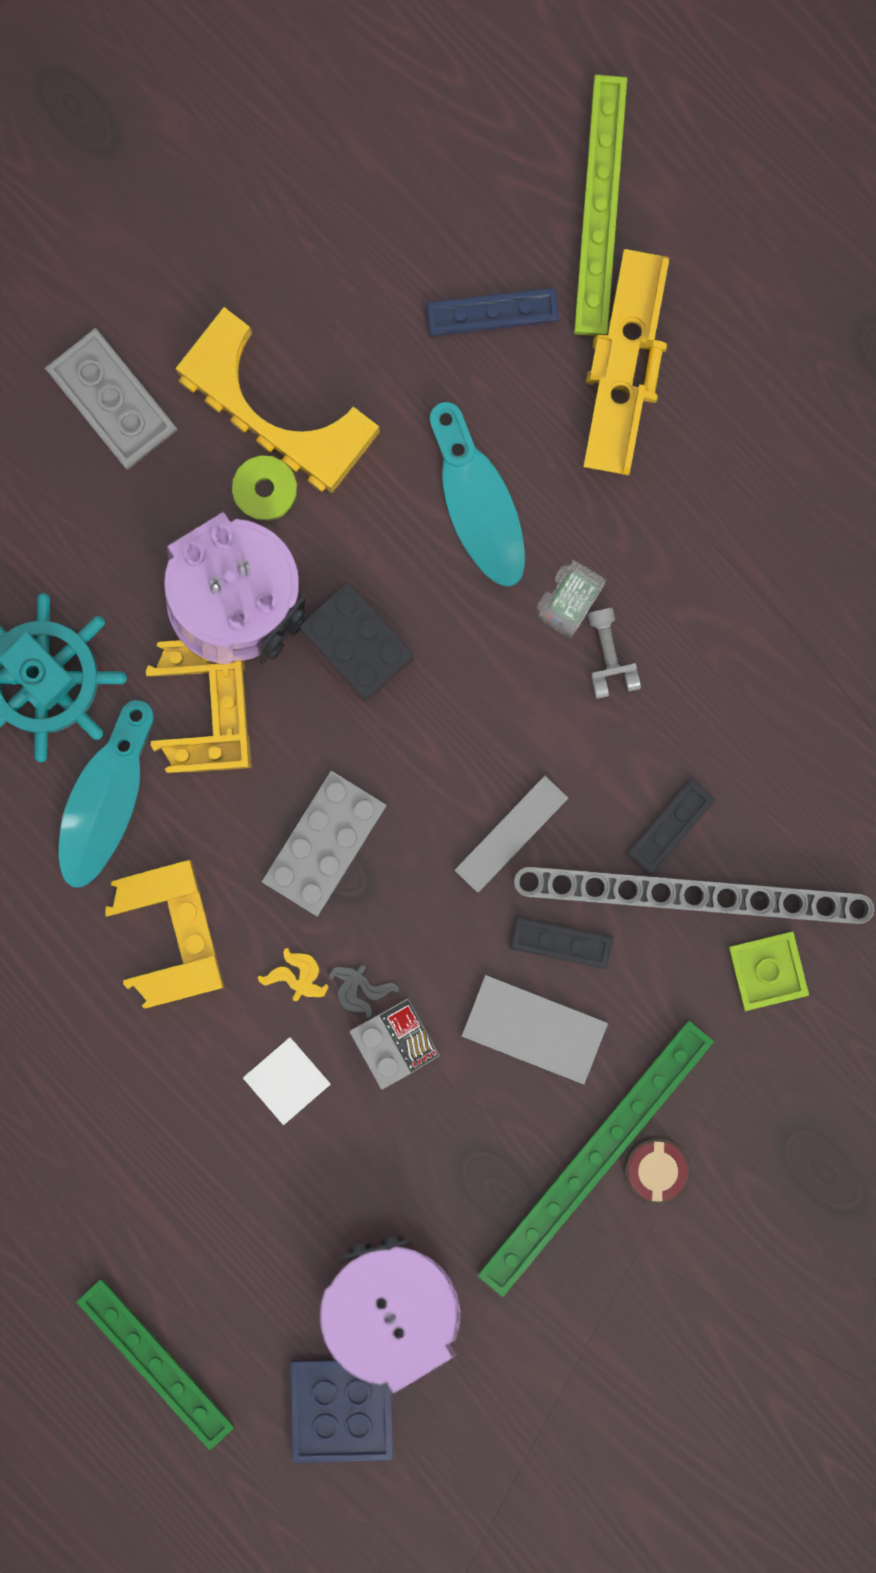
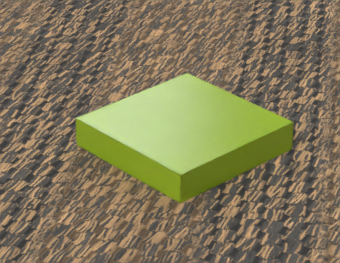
[728,931,809,1011]

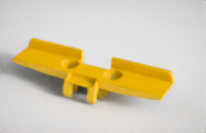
[584,249,669,476]

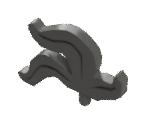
[329,964,399,1018]

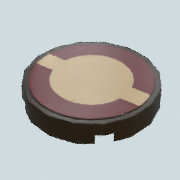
[624,1138,691,1205]

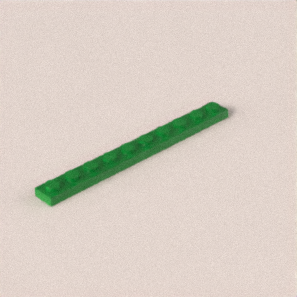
[477,1020,714,1297]

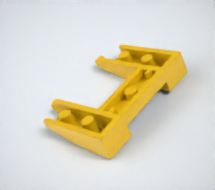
[146,640,251,773]
[105,860,224,1009]

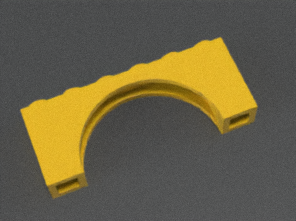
[176,307,380,493]

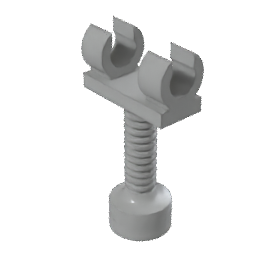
[587,608,641,699]

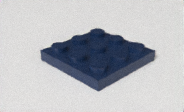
[291,1359,393,1463]

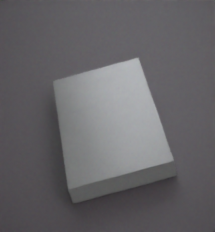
[45,328,178,470]
[462,975,608,1084]

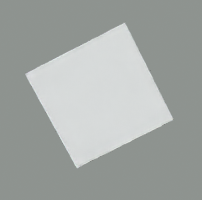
[243,1037,330,1125]

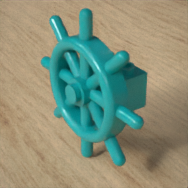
[0,593,127,763]

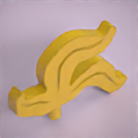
[258,948,329,1001]

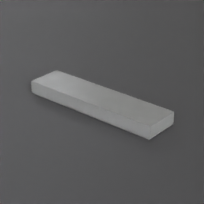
[454,776,568,893]

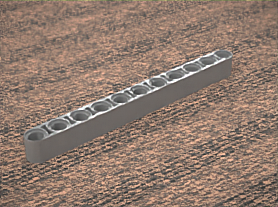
[514,867,874,924]

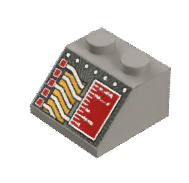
[349,998,440,1090]

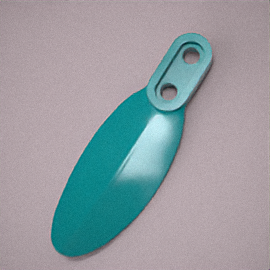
[429,402,525,586]
[58,700,154,888]

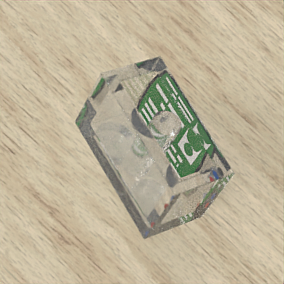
[536,560,607,639]

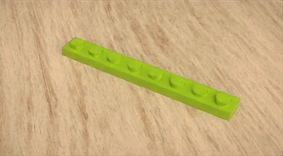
[574,75,627,336]

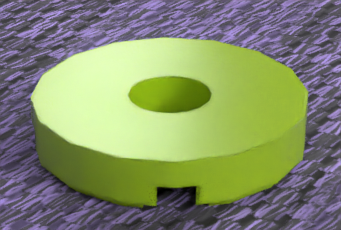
[232,456,297,521]

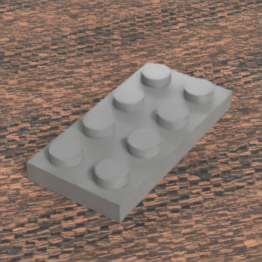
[262,771,387,917]

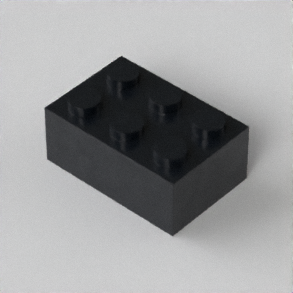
[299,583,414,702]

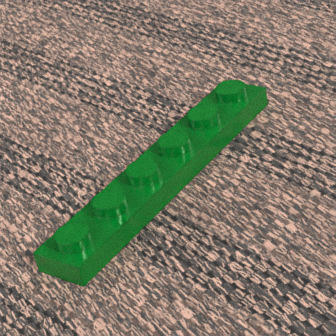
[76,1278,235,1451]

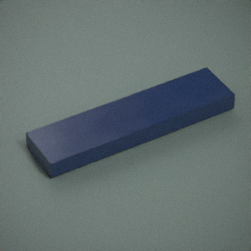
[426,288,559,337]

